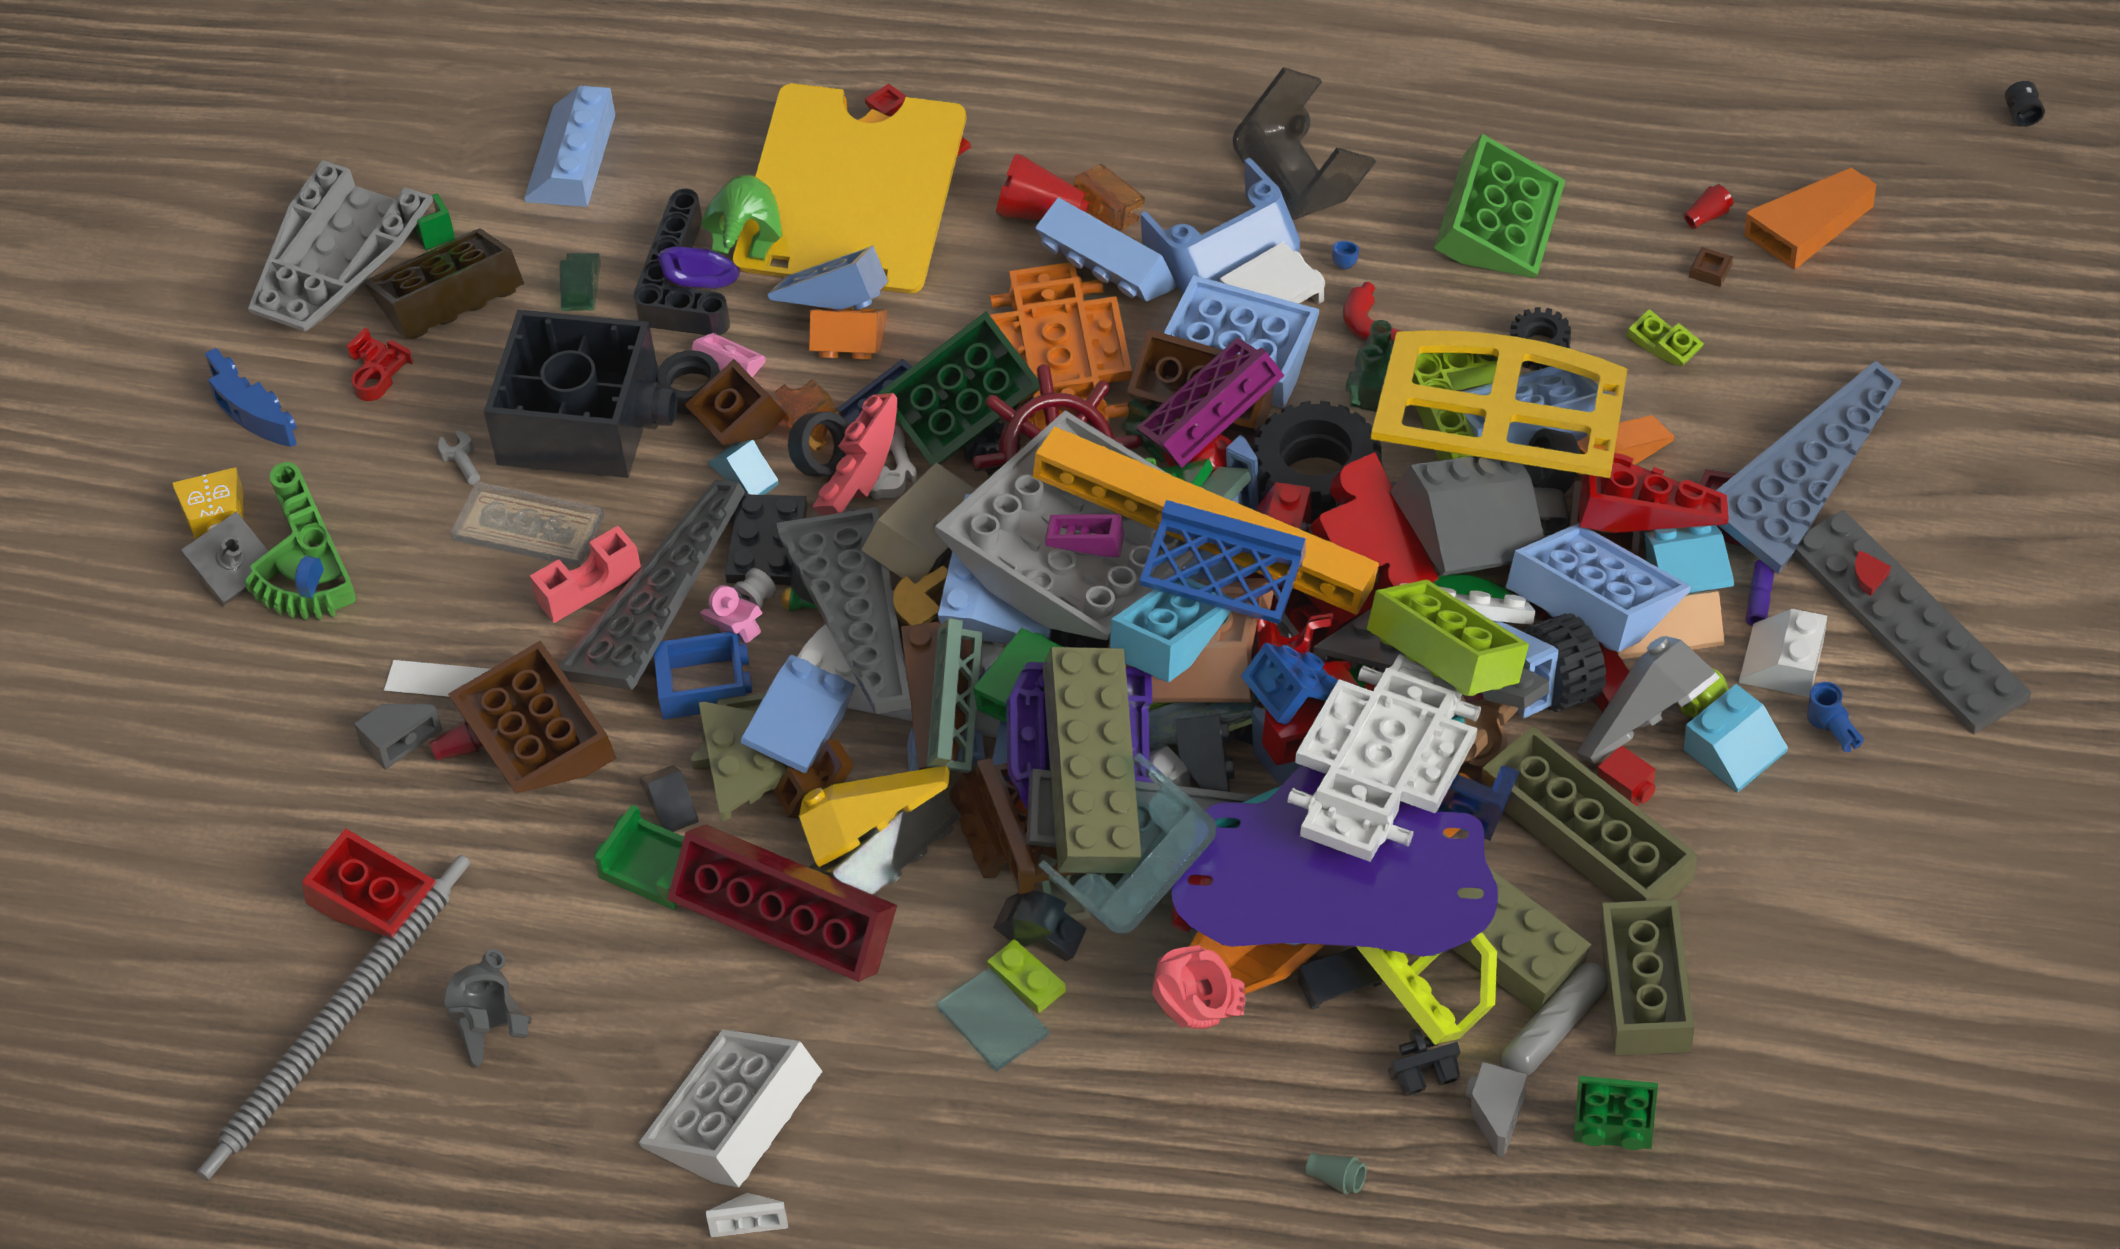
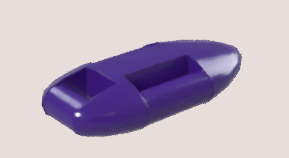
[658,246,740,289]

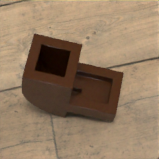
[774,740,854,818]

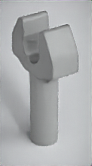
[438,430,480,484]

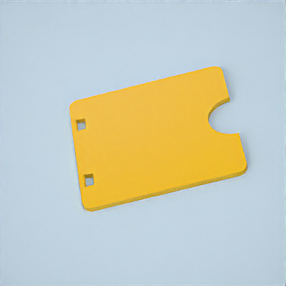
[733,83,967,294]

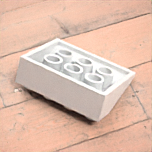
[639,1029,822,1187]

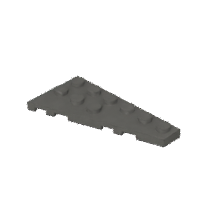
[1314,608,1549,709]

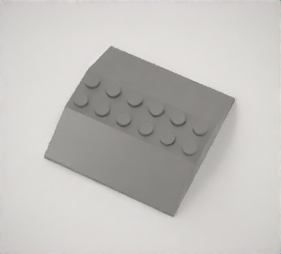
[935,411,1203,640]

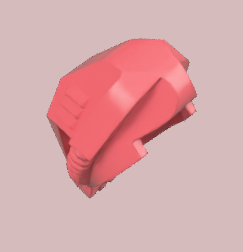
[1152,945,1246,1029]

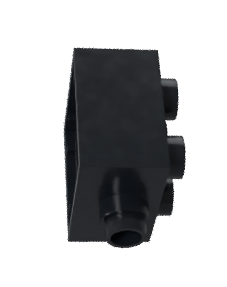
[484,310,677,478]

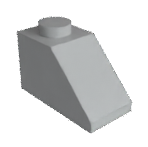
[1466,1062,1527,1158]

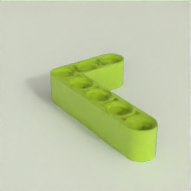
[1412,353,1498,461]

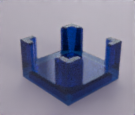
[1437,766,1519,841]

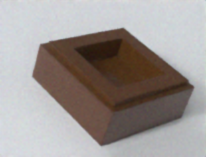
[1689,247,1733,287]

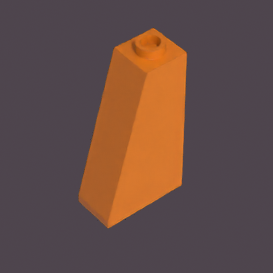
[1744,168,1877,270]

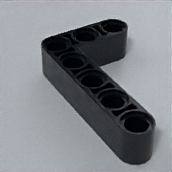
[633,188,730,335]

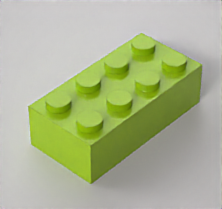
[1367,580,1529,696]

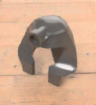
[444,949,532,1068]

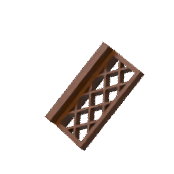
[977,758,1078,895]

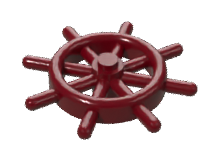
[973,364,1142,469]

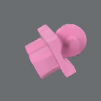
[700,585,762,644]

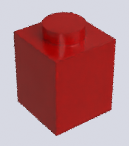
[1597,746,1656,806]

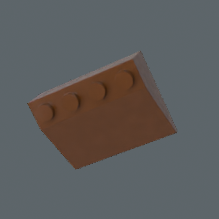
[448,640,617,794]

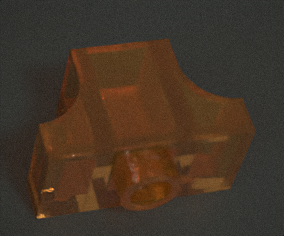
[774,379,842,452]

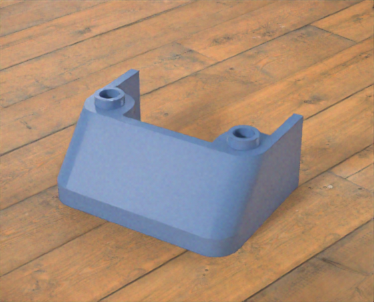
[1140,158,1300,294]

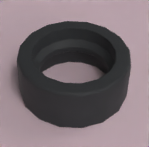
[656,350,720,414]
[787,411,849,477]
[1523,428,1580,494]

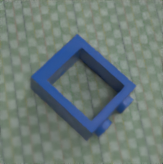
[654,632,753,720]

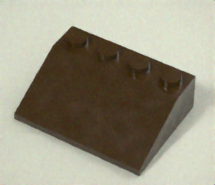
[364,228,524,339]

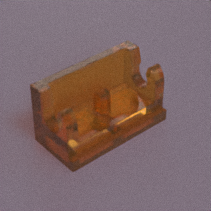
[1074,163,1145,231]

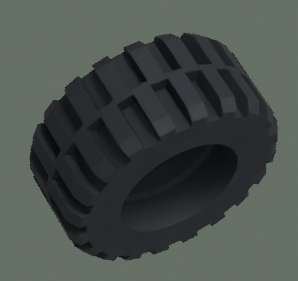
[1250,401,1382,524]

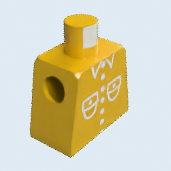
[173,467,244,540]

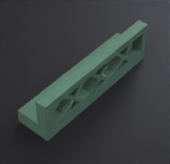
[926,618,983,773]

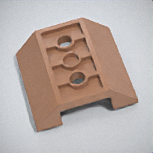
[1108,578,1273,702]

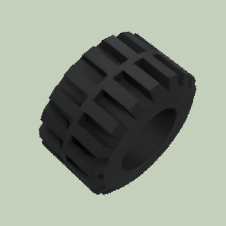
[1523,613,1606,712]

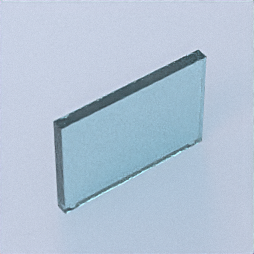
[937,968,1050,1072]

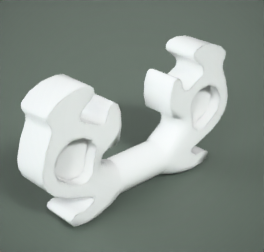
[869,426,917,500]

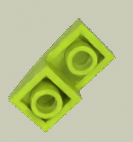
[1625,309,1704,367]

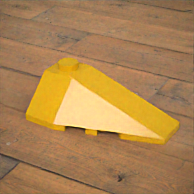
[799,765,950,867]

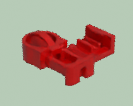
[346,328,413,401]

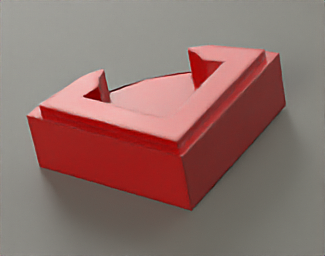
[1854,550,1891,596]

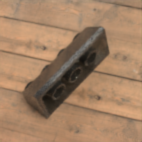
[809,790,962,896]

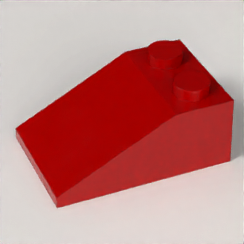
[301,828,436,938]

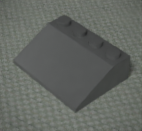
[1390,456,1544,576]

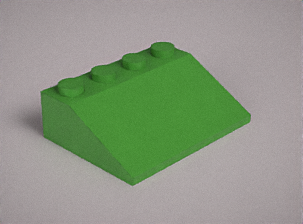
[1434,134,1566,278]

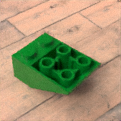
[1573,1076,1658,1150]

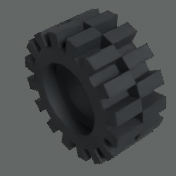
[1510,307,1571,370]

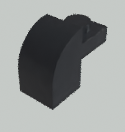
[993,890,1087,962]

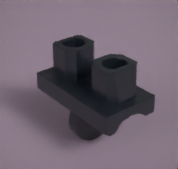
[1388,1028,1461,1096]

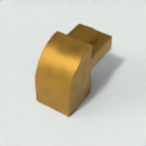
[893,565,948,635]

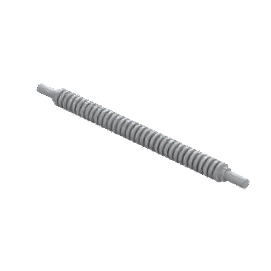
[196,855,470,1181]

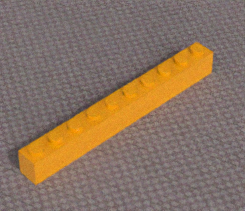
[1033,426,1379,615]

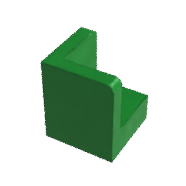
[413,193,456,251]

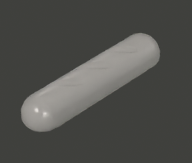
[1501,962,1607,1076]

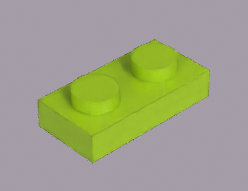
[987,939,1066,1014]

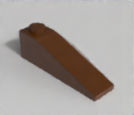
[901,622,980,770]

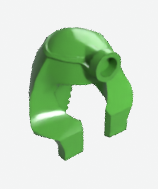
[702,175,782,261]

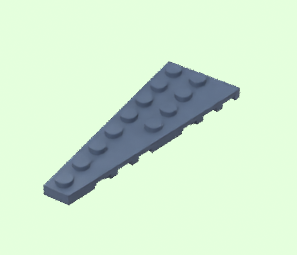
[1716,361,1902,574]

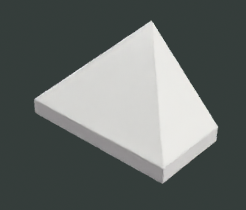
[706,1193,788,1237]

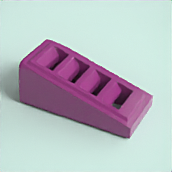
[1045,514,1124,557]

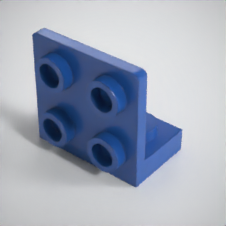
[1241,643,1338,725]

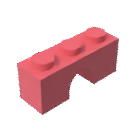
[530,526,641,623]

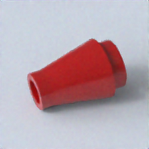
[1683,184,1734,229]

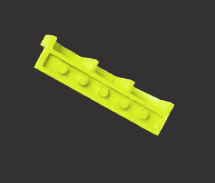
[1356,932,1497,1045]

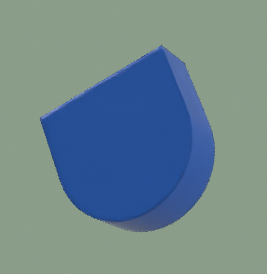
[295,556,324,599]

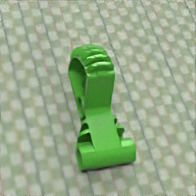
[245,462,357,621]

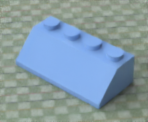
[524,86,615,207]
[1035,197,1177,301]

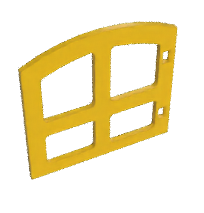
[1371,330,1628,478]

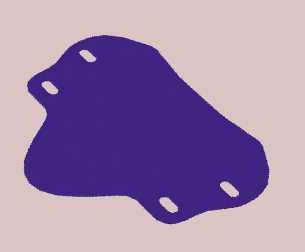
[1172,765,1498,957]

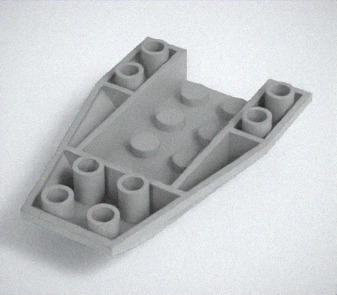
[248,160,433,332]

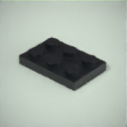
[725,494,808,585]

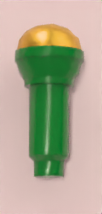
[781,587,817,611]

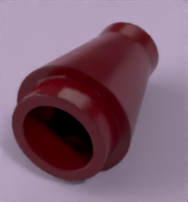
[429,720,482,761]

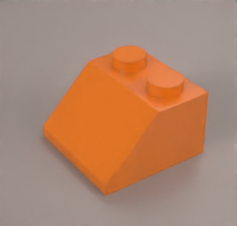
[809,307,887,359]

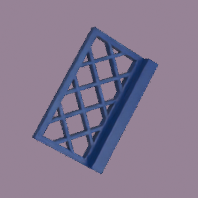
[1139,500,1306,624]

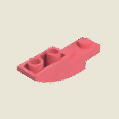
[812,393,897,516]

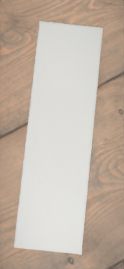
[384,660,490,697]

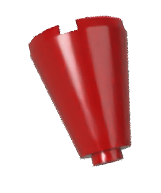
[996,154,1090,221]

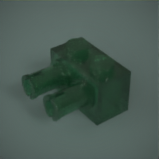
[1346,320,1395,412]

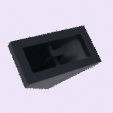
[639,765,699,832]

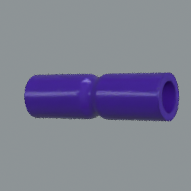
[1746,559,1775,626]

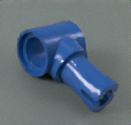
[1807,681,1864,752]

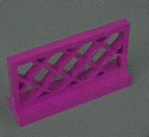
[1137,337,1285,468]

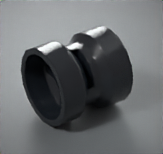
[2005,81,2045,127]

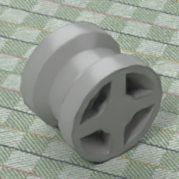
[733,568,776,608]

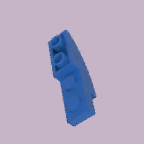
[205,348,297,447]

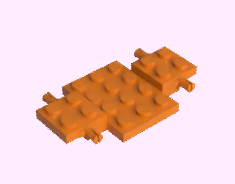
[990,262,1132,431]

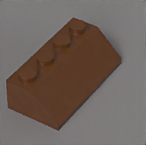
[1126,329,1274,436]

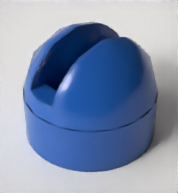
[1332,241,1359,270]

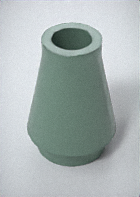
[1306,1152,1367,1195]

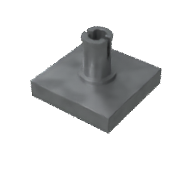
[180,511,269,607]

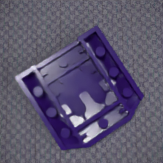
[1006,662,1155,809]

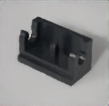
[1297,946,1384,1010]

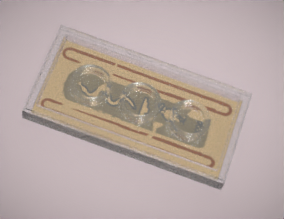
[451,481,604,567]

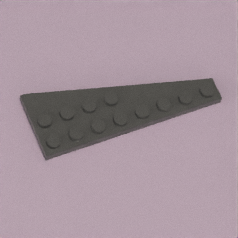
[558,480,745,690]
[776,507,912,714]

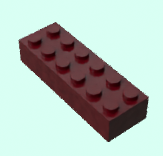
[667,824,897,982]

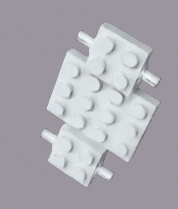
[1287,654,1481,862]

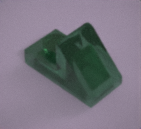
[560,253,601,311]

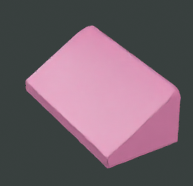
[692,333,766,377]

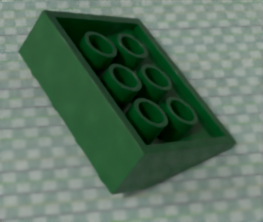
[878,311,1040,466]

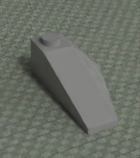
[1576,636,1719,763]

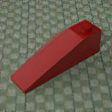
[1579,450,1729,533]

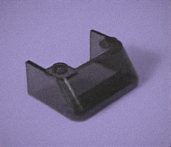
[1233,67,1376,220]

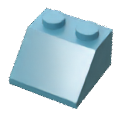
[1645,525,1734,593]
[1684,684,1788,793]

